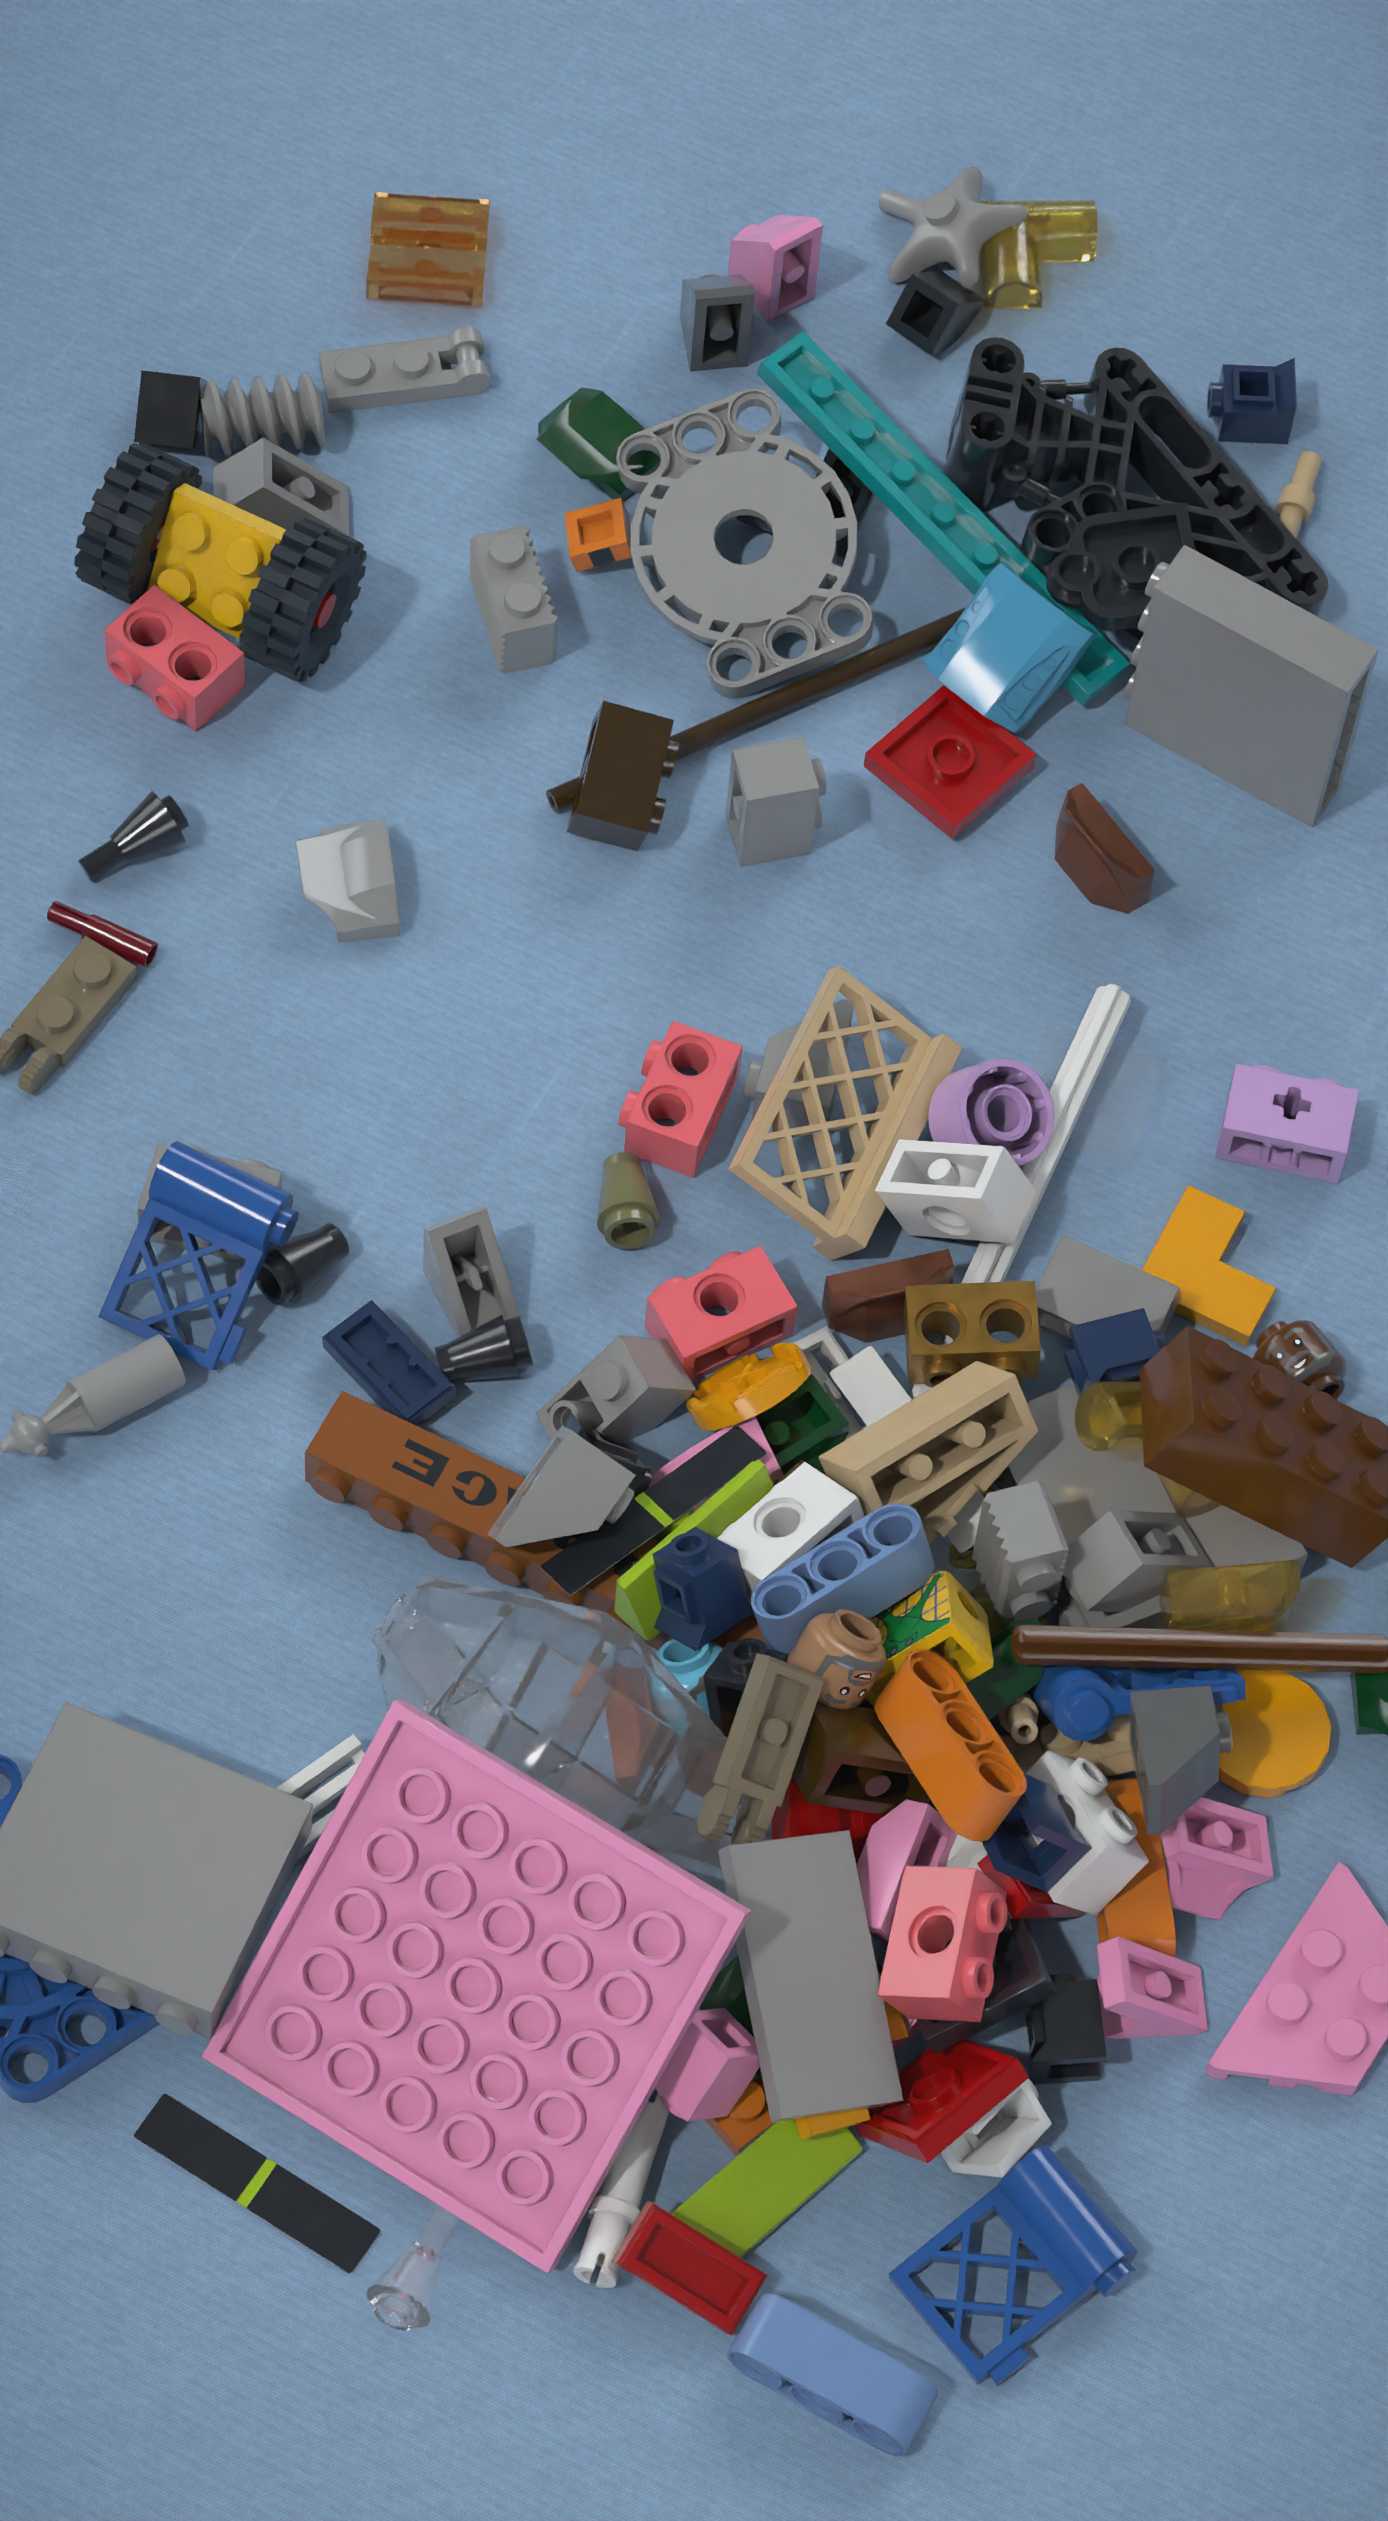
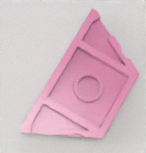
[1205,1862,1388,2096]

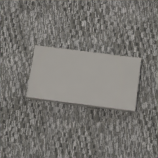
[718,1830,903,2123]

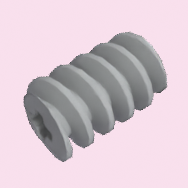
[200,372,325,457]

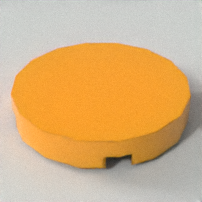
[686,1343,811,1431]
[1219,1670,1331,1798]

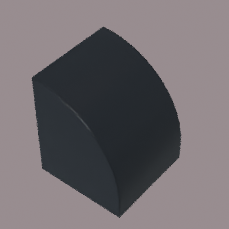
[886,270,986,355]
[134,370,206,449]

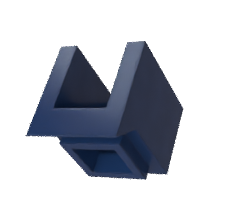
[1207,357,1297,444]
[1064,1308,1167,1418]
[652,1527,752,1651]
[982,1773,1092,1892]

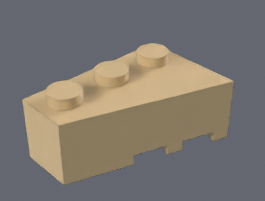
[819,1361,1038,1545]

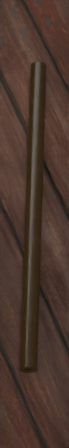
[546,607,966,813]

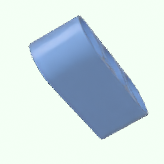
[751,1503,935,1654]
[727,2293,939,2456]

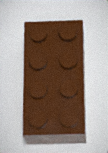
[1140,1326,1388,1568]

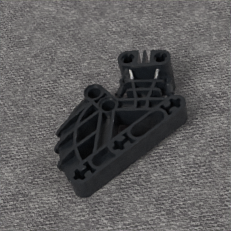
[943,337,1329,641]

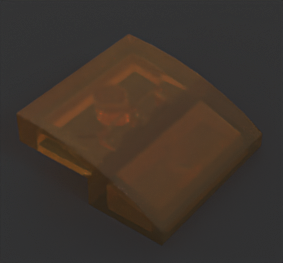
[366,192,490,306]

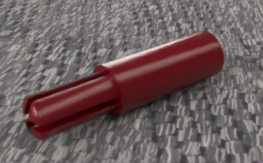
[47,901,158,968]

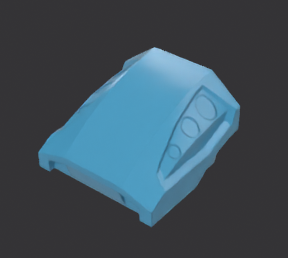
[922,562,1098,733]

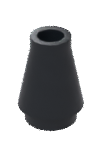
[255,1223,349,1305]
[434,1315,534,1382]

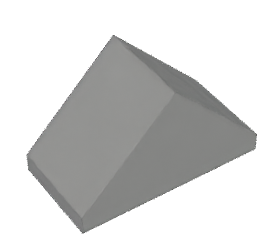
[423,1206,522,1338]

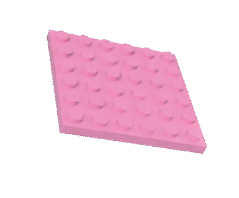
[202,1699,752,2273]

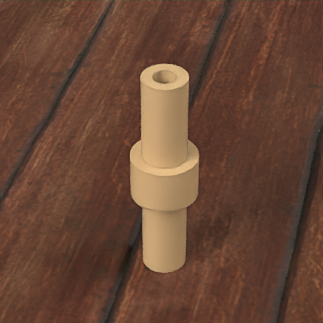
[1275,451,1322,539]
[997,1692,1038,1744]

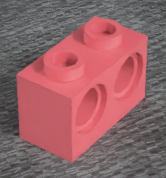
[104,585,245,732]
[618,1020,743,1178]

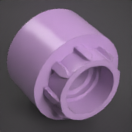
[928,1059,1054,1166]

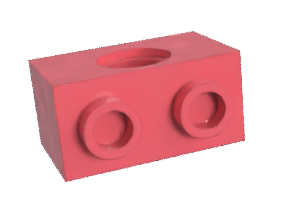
[645,1245,798,1382]
[877,1866,1007,2022]

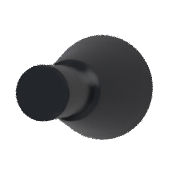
[78,791,189,881]

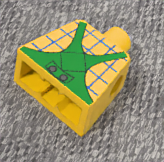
[866,1571,994,1708]

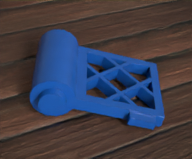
[98,1141,299,1371]
[1027,1665,1246,1741]
[888,2145,1138,2386]

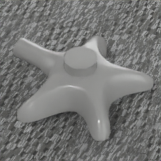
[879,167,1028,288]

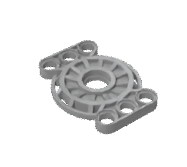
[616,388,873,699]

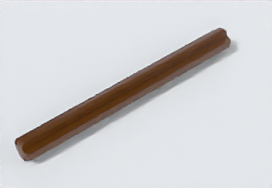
[1010,1625,1388,1673]

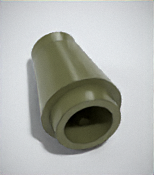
[597,1152,660,1249]

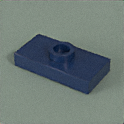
[322,1300,456,1426]

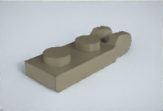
[0,936,137,1095]
[696,1653,824,1845]

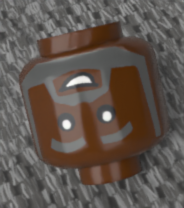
[1253,1320,1346,1400]

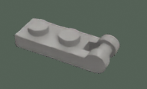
[319,327,491,413]

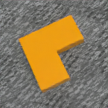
[1142,1185,1276,1347]

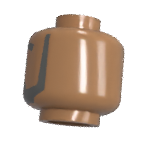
[787,1609,886,1710]

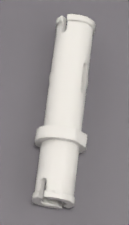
[573,2092,669,2288]

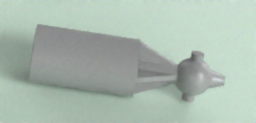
[0,1334,186,1458]

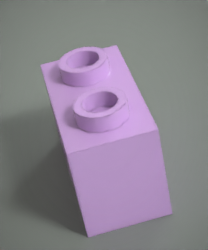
[1215,1064,1359,1184]

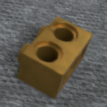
[903,1281,1041,1388]

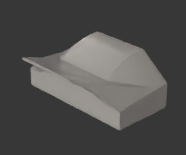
[295,819,400,942]

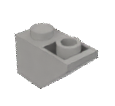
[535,1335,696,1441]

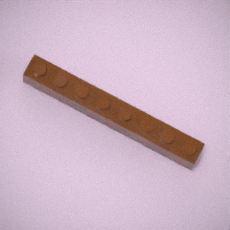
[305,1391,764,1650]

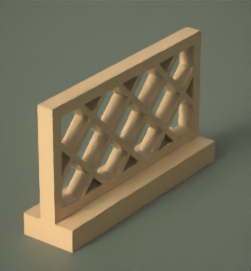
[728,965,963,1261]

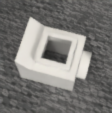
[941,2079,1052,2177]

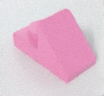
[1097,1937,1208,2039]

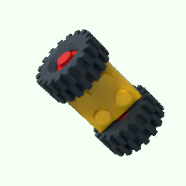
[74,442,367,682]

